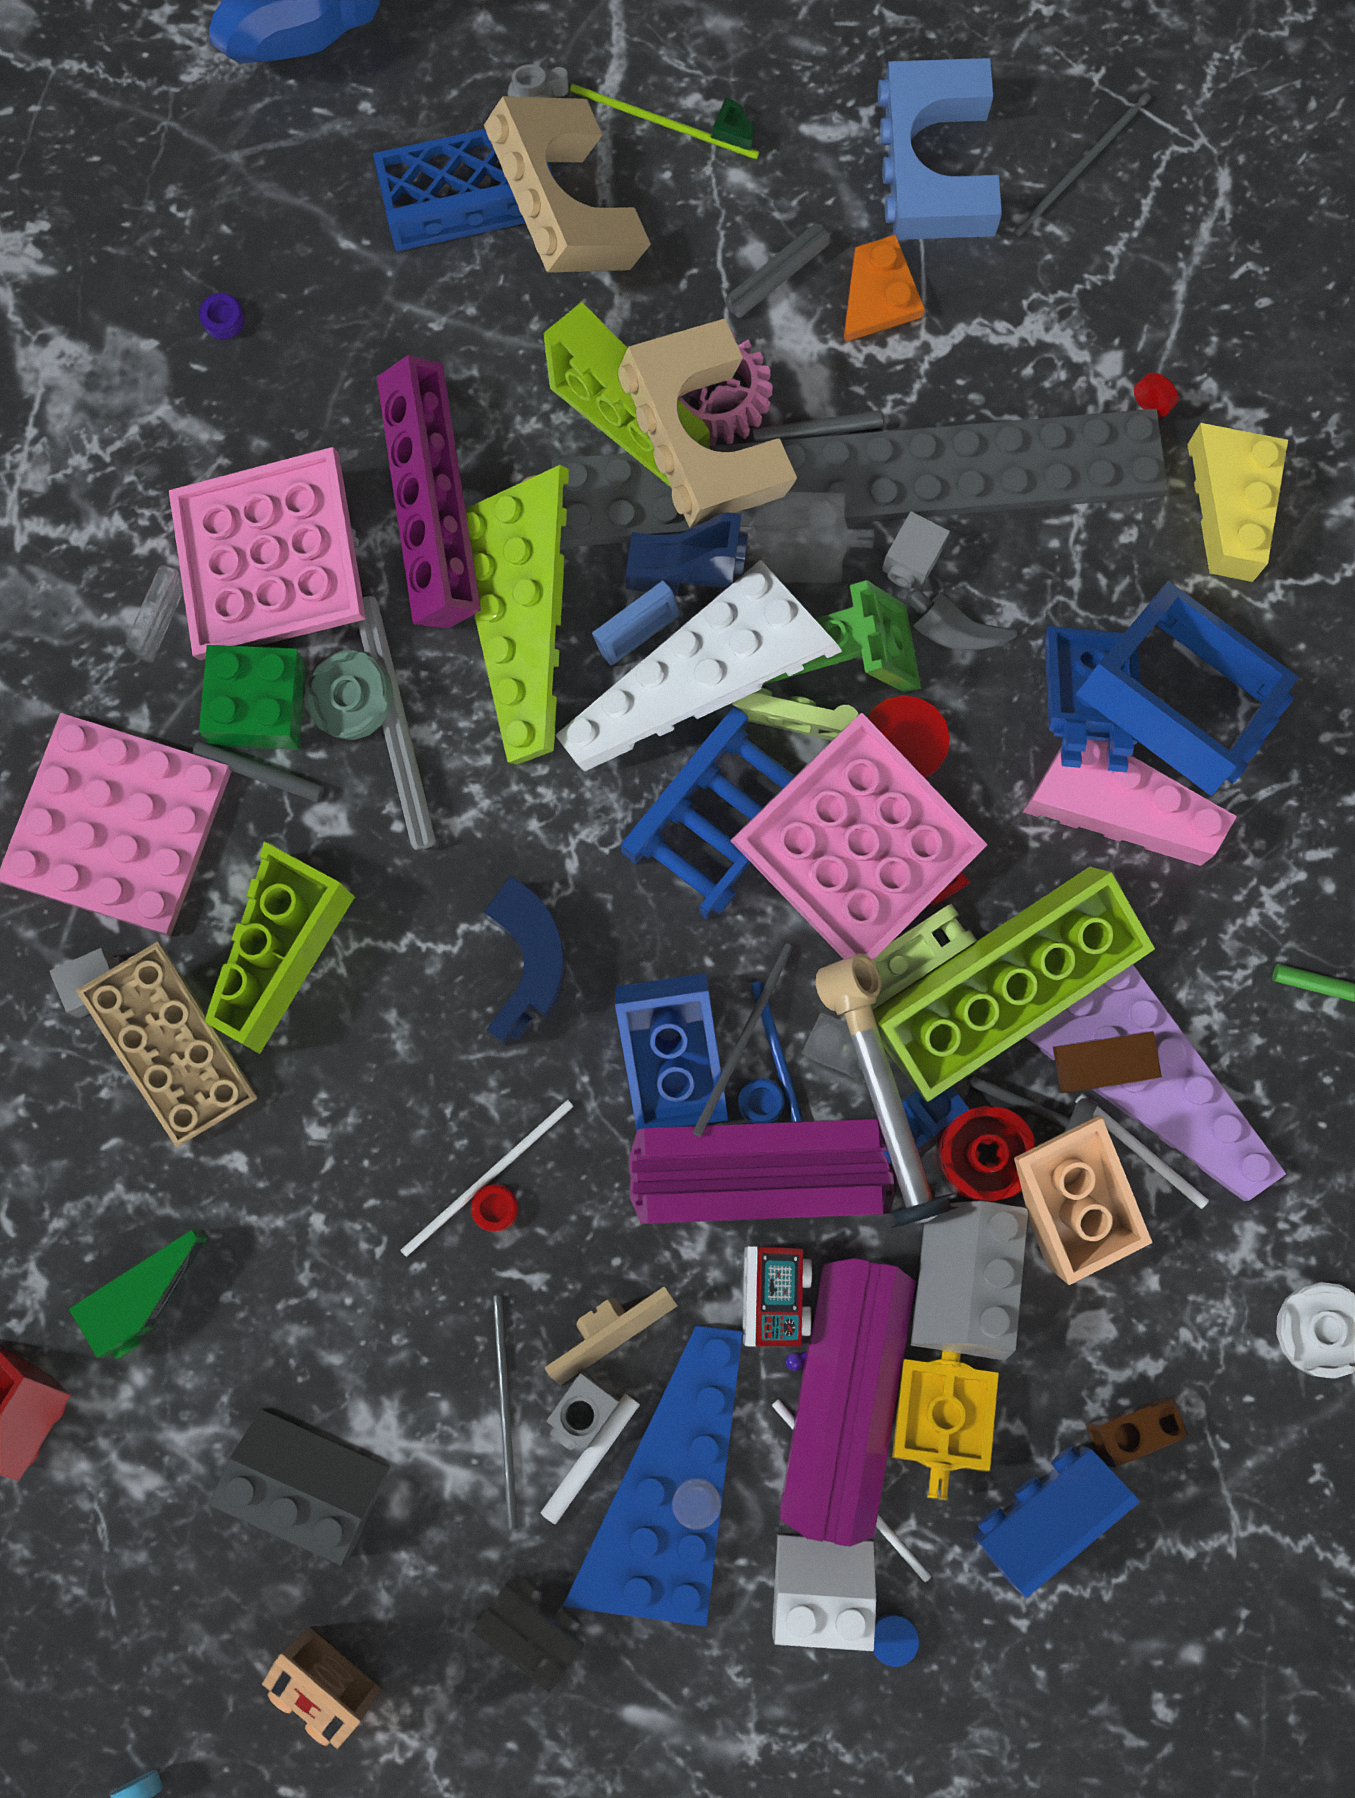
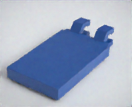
[1045,626,1141,773]

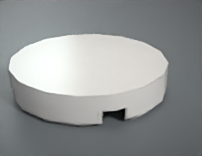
[1276,1282,1355,1378]

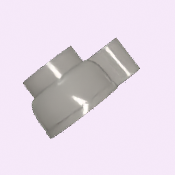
[508,65,569,98]

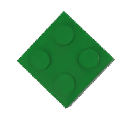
[199,645,307,750]

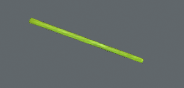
[570,83,759,160]

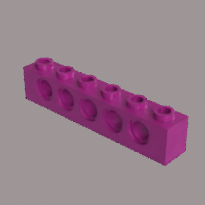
[377,355,481,629]

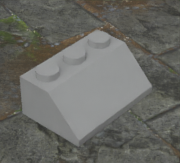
[911,1201,1028,1360]

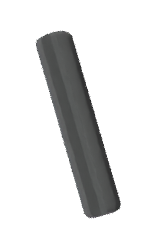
[725,223,830,318]

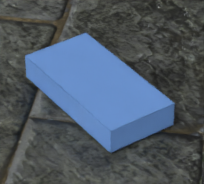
[592,581,680,666]

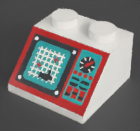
[742,1247,812,1346]

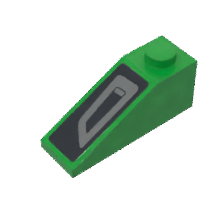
[69,1230,208,1360]

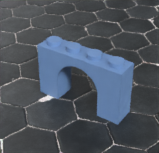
[878,58,1002,240]

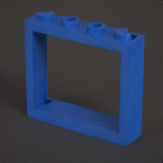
[1076,580,1299,796]

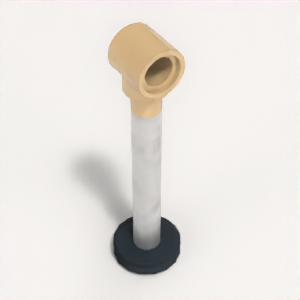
[816,953,958,1228]

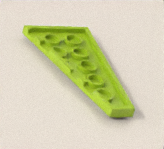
[465,465,569,765]

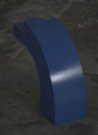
[484,876,565,1045]

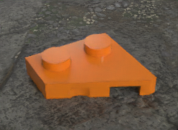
[844,235,925,342]

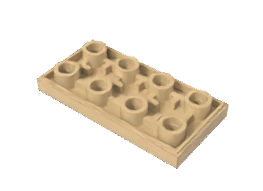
[75,941,258,1148]

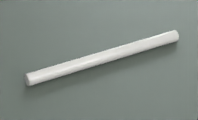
[1075,1093,1209,1209]

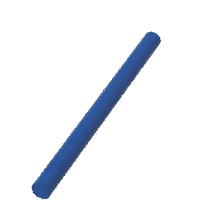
[751,981,804,1122]

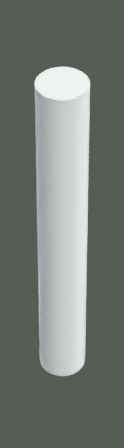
[541,1393,640,1524]

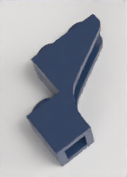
[625,513,749,596]

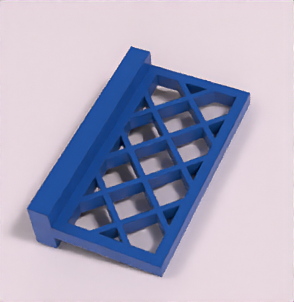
[373,129,555,252]

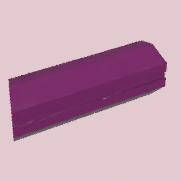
[629,1119,897,1224]
[779,1258,916,1547]

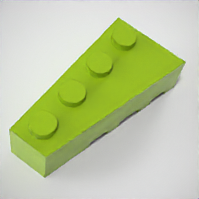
[204,841,355,1054]

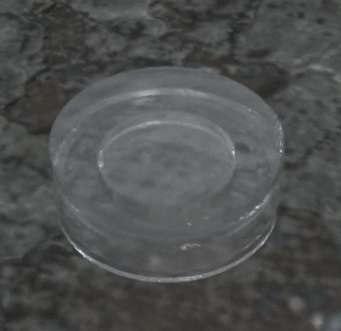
[672,1477,721,1530]

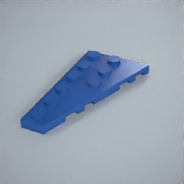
[562,1325,743,1627]

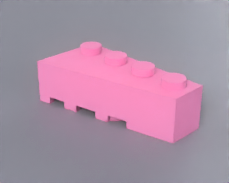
[1023,739,1237,866]

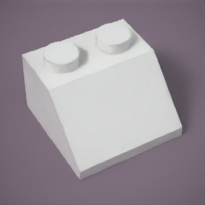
[772,1534,876,1651]

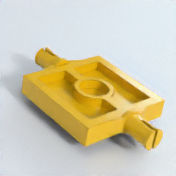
[892,1350,999,1500]

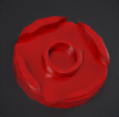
[867,695,950,779]

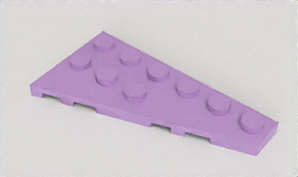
[1025,964,1286,1201]

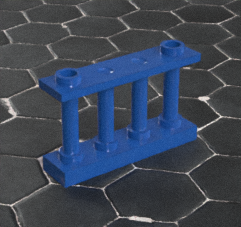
[621,706,795,919]

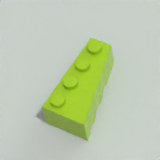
[543,302,710,488]

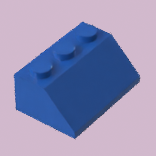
[973,1445,1140,1599]

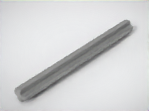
[357,596,436,850]

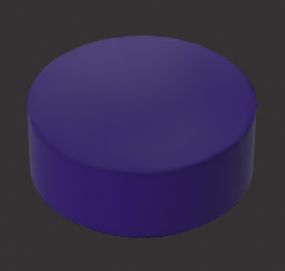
[199,293,245,340]

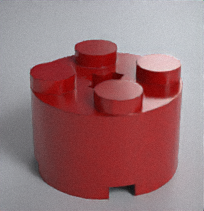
[934,1106,1035,1202]

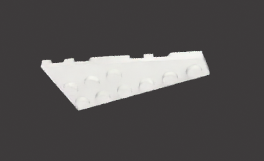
[555,560,842,771]

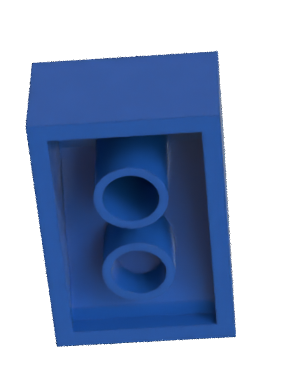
[615,973,728,1131]

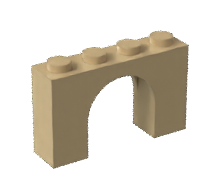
[484,96,651,273]
[618,318,797,528]

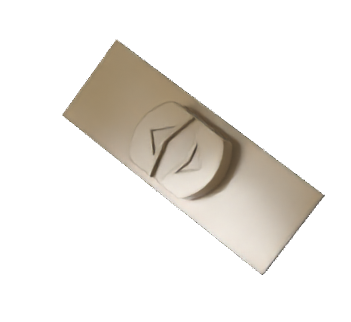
[544,1286,677,1386]

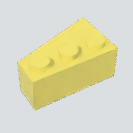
[1187,423,1288,582]

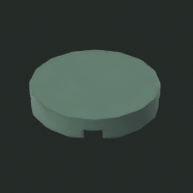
[306,650,393,740]

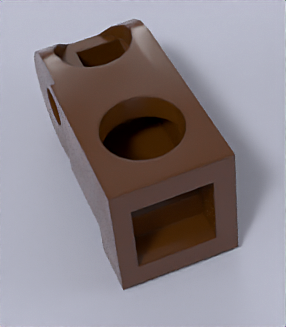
[1085,1396,1188,1468]

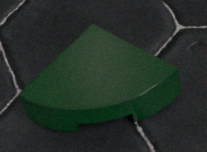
[711,97,754,151]

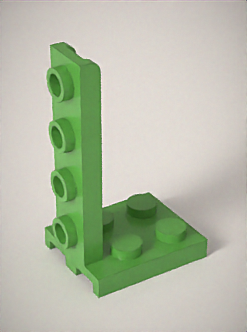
[762,580,921,693]

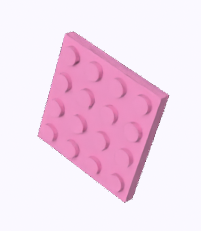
[169,447,366,661]
[0,713,232,937]
[730,713,987,960]

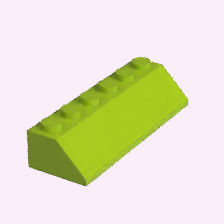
[872,867,1155,1102]

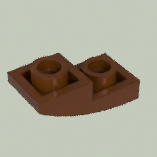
[1053,1031,1162,1093]

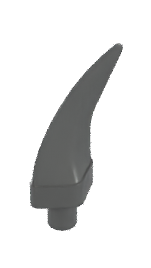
[905,587,1018,650]

